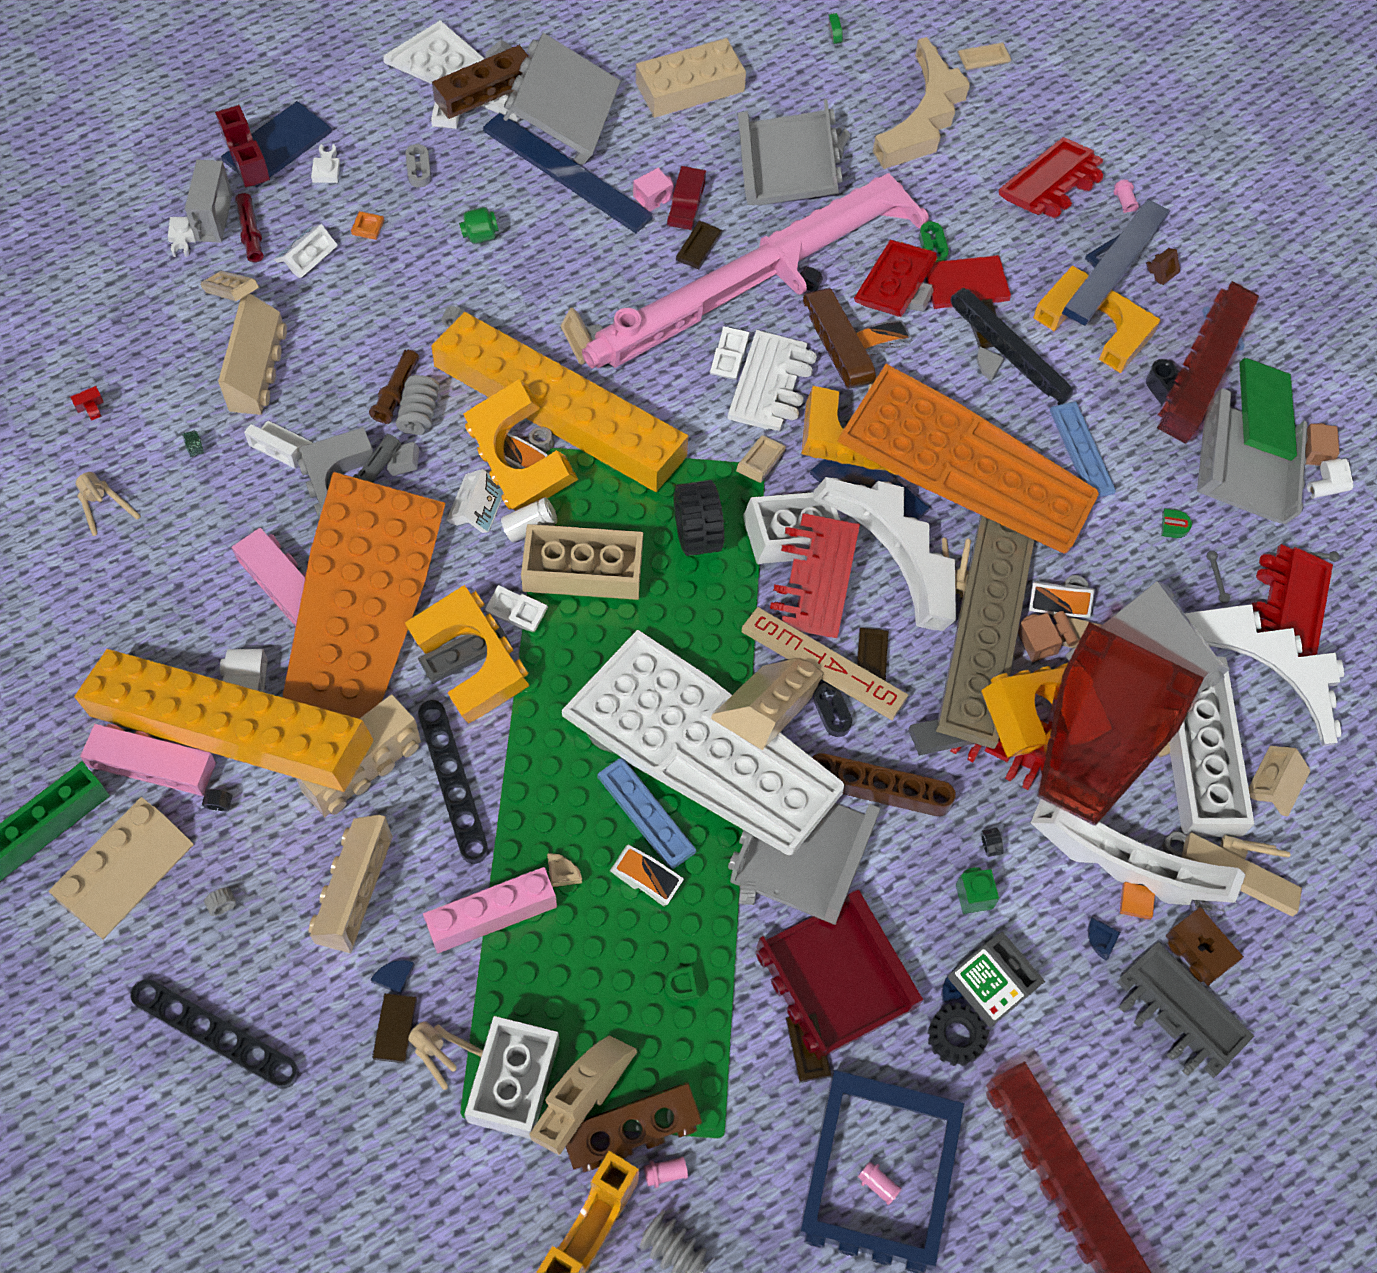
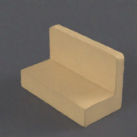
[1249,746,1310,816]

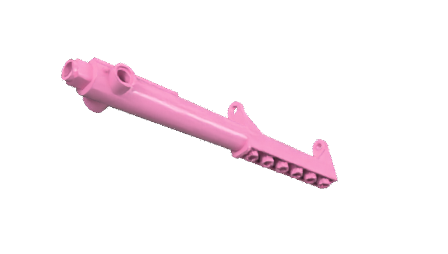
[582,173,929,368]

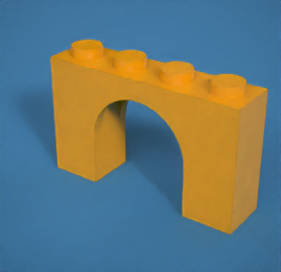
[1033,265,1161,373]
[463,379,578,511]
[801,386,897,475]
[405,585,529,724]
[981,663,1112,758]
[536,1151,639,1273]

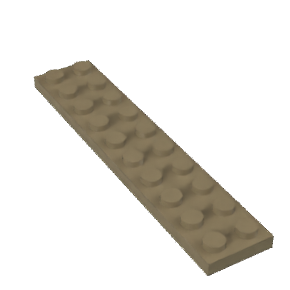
[936,515,1034,749]

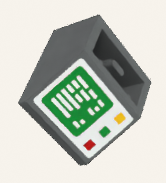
[947,931,1046,1028]

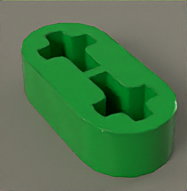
[919,221,948,262]

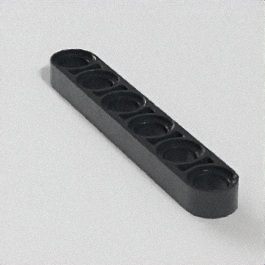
[950,288,1073,405]
[418,700,488,864]
[130,979,299,1089]

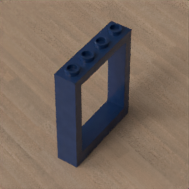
[798,1070,965,1273]

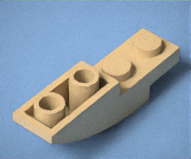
[529,1036,637,1155]

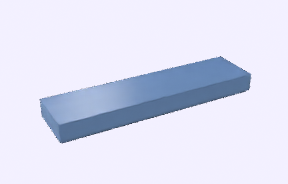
[1050,401,1116,498]
[598,757,696,870]

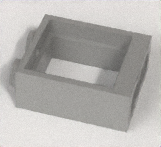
[185,159,233,243]

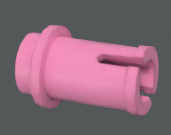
[1114,180,1139,213]
[644,1156,688,1188]
[857,1161,902,1205]

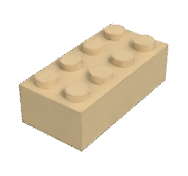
[636,38,746,118]
[521,524,643,600]
[296,694,421,818]

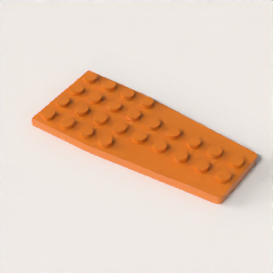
[837,364,1099,554]
[282,472,446,719]

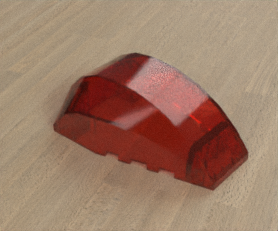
[1037,622,1204,826]

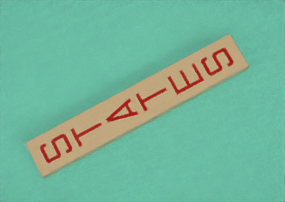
[741,607,908,721]

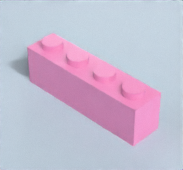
[232,528,306,627]
[80,724,216,796]
[423,867,557,954]

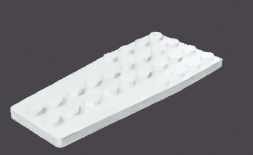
[562,630,844,855]

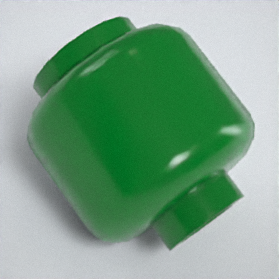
[459,206,499,244]

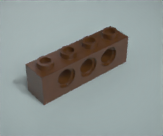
[432,44,529,119]
[566,1081,702,1173]

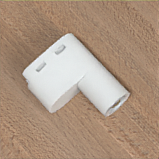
[1307,458,1353,499]

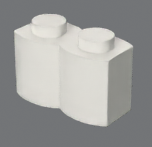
[220,649,268,692]

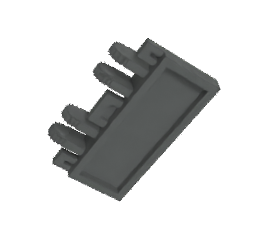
[1117,942,1254,1079]

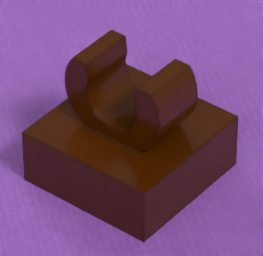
[1146,248,1180,285]

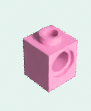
[633,168,674,212]

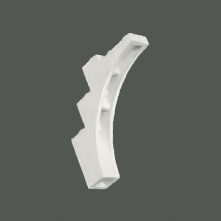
[814,477,956,631]
[1184,604,1344,746]
[1031,796,1245,905]

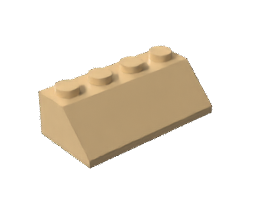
[218,293,287,415]
[711,658,823,750]
[48,797,194,940]
[308,815,393,953]

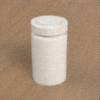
[501,497,557,543]

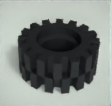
[927,1003,989,1066]

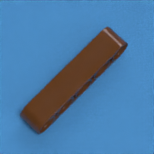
[803,288,876,389]
[812,753,956,816]

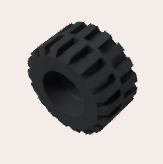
[674,480,724,556]

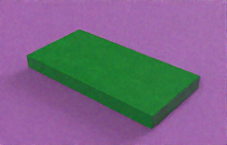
[1239,357,1297,461]

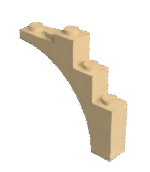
[873,37,970,169]

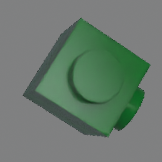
[956,867,999,914]

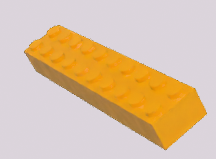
[431,312,689,492]
[74,649,374,792]

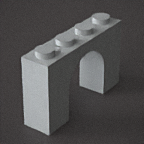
[297,427,373,519]

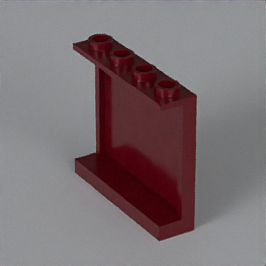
[755,889,924,1060]

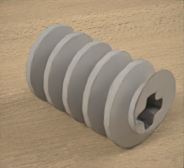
[396,375,440,435]
[639,1210,715,1273]

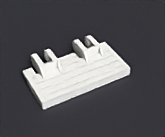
[727,330,817,431]

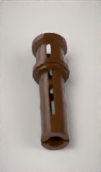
[369,349,420,424]

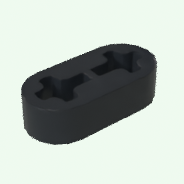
[813,683,852,737]

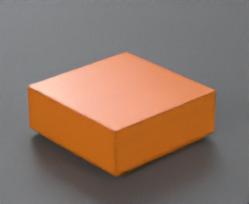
[351,211,384,240]
[1119,882,1155,920]

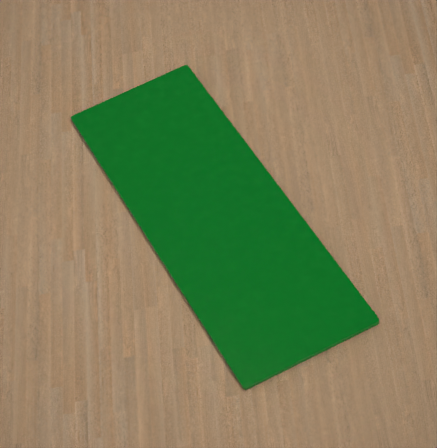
[460,448,765,1139]

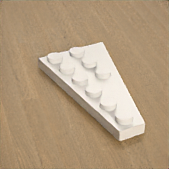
[383,21,522,122]

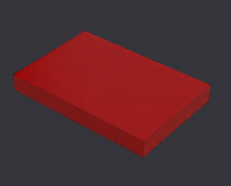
[854,239,937,317]
[926,255,1011,309]

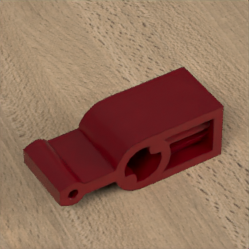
[667,166,706,230]

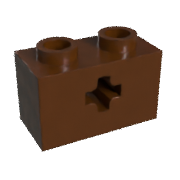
[1165,907,1244,986]

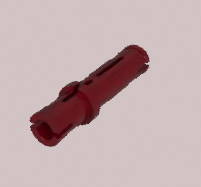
[235,193,264,263]

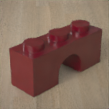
[215,104,270,188]

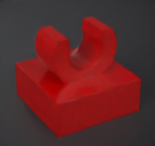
[70,386,104,421]

